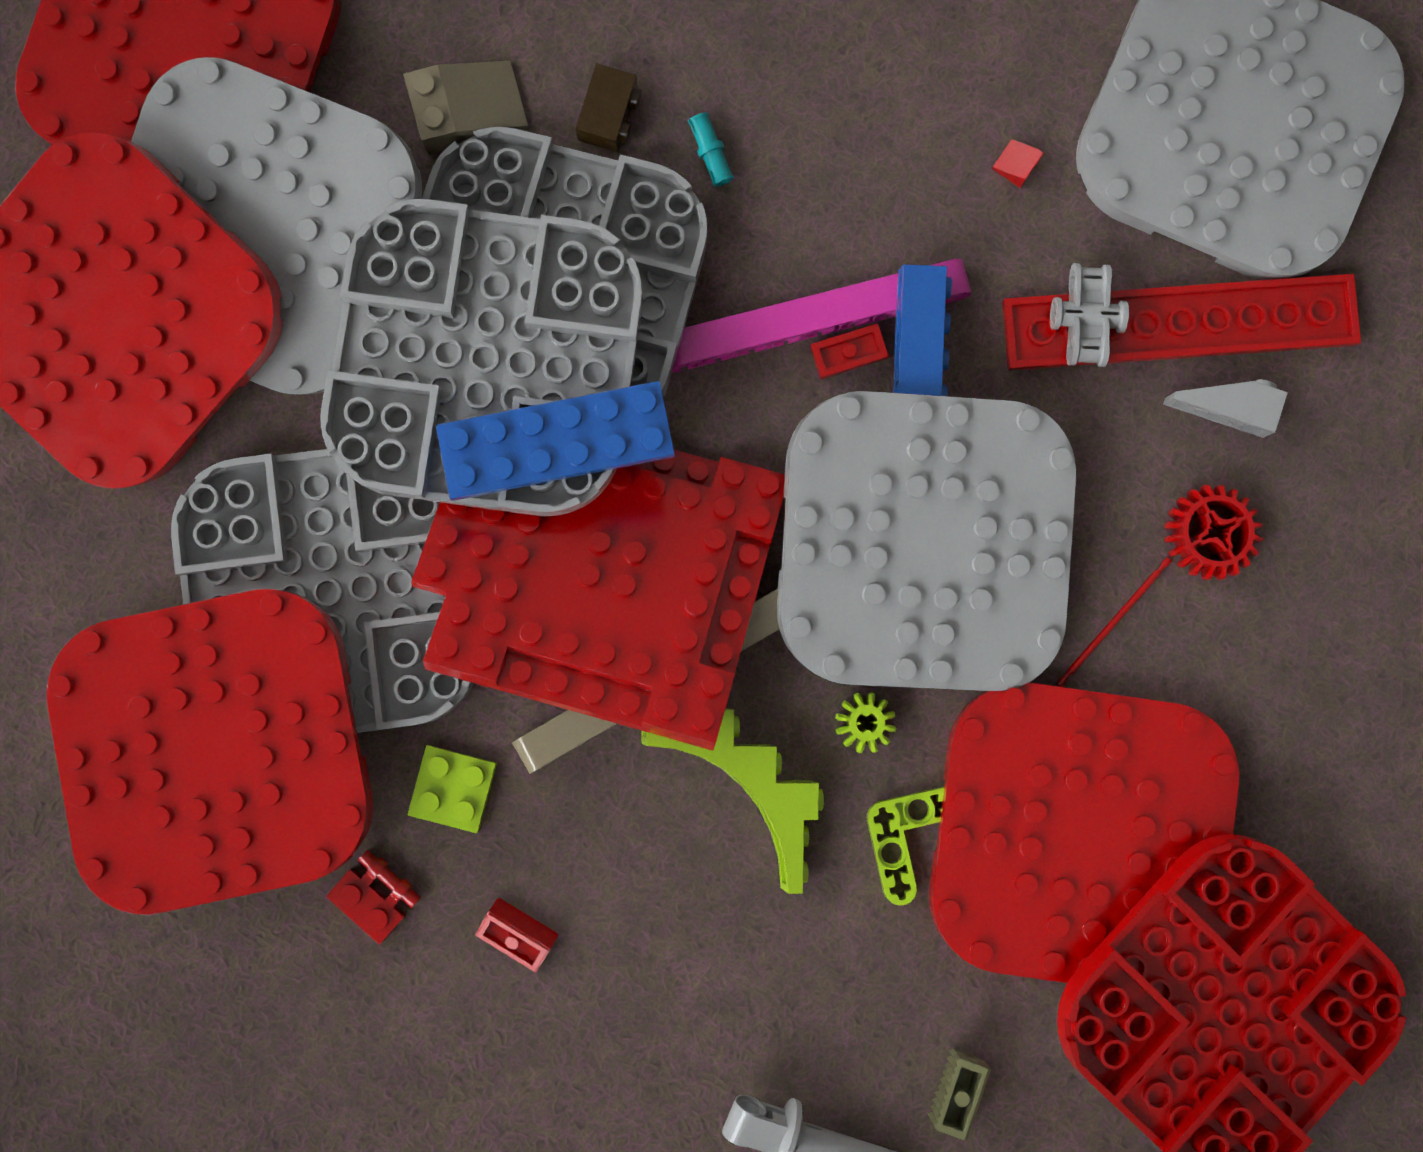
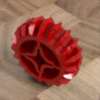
[1163,485,1264,580]

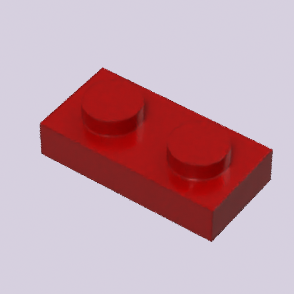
[810,323,889,380]

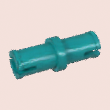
[688,112,734,187]

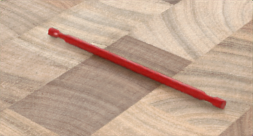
[1055,557,1172,687]

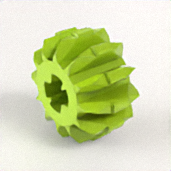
[835,693,896,753]

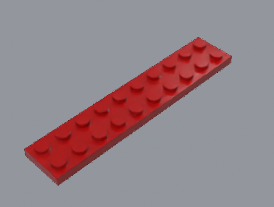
[1002,274,1361,371]

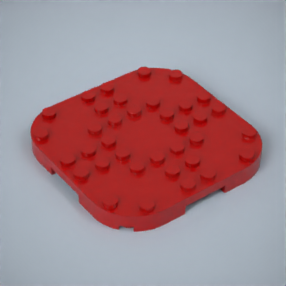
[15,0,340,146]
[0,132,284,488]
[47,589,373,915]
[929,683,1239,983]
[1057,834,1406,1152]

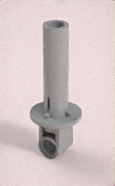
[722,1094,896,1152]

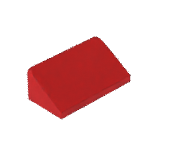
[475,898,558,973]

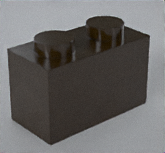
[575,63,642,152]

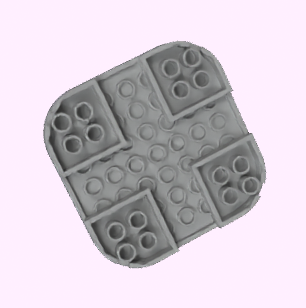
[1076,0,1405,280]
[131,57,422,395]
[422,127,707,397]
[320,199,643,516]
[777,391,1076,691]
[171,449,474,733]

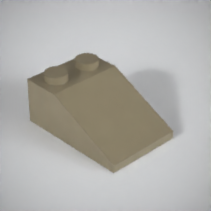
[403,61,529,155]

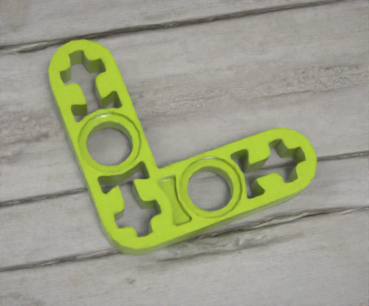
[867,786,944,906]

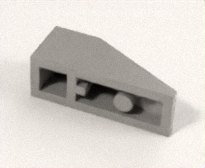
[1163,379,1288,438]

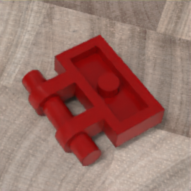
[326,850,421,945]

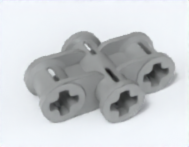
[1050,263,1129,367]

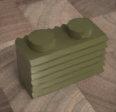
[927,1049,991,1141]

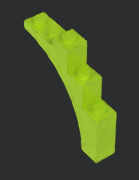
[641,708,824,894]

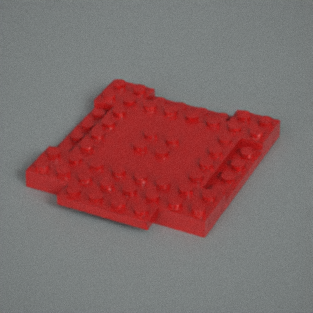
[411,450,785,751]

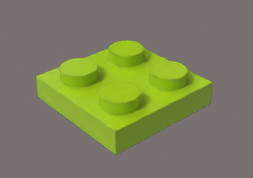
[407,745,497,833]

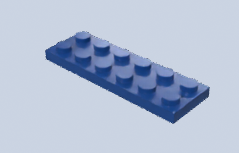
[436,381,675,501]

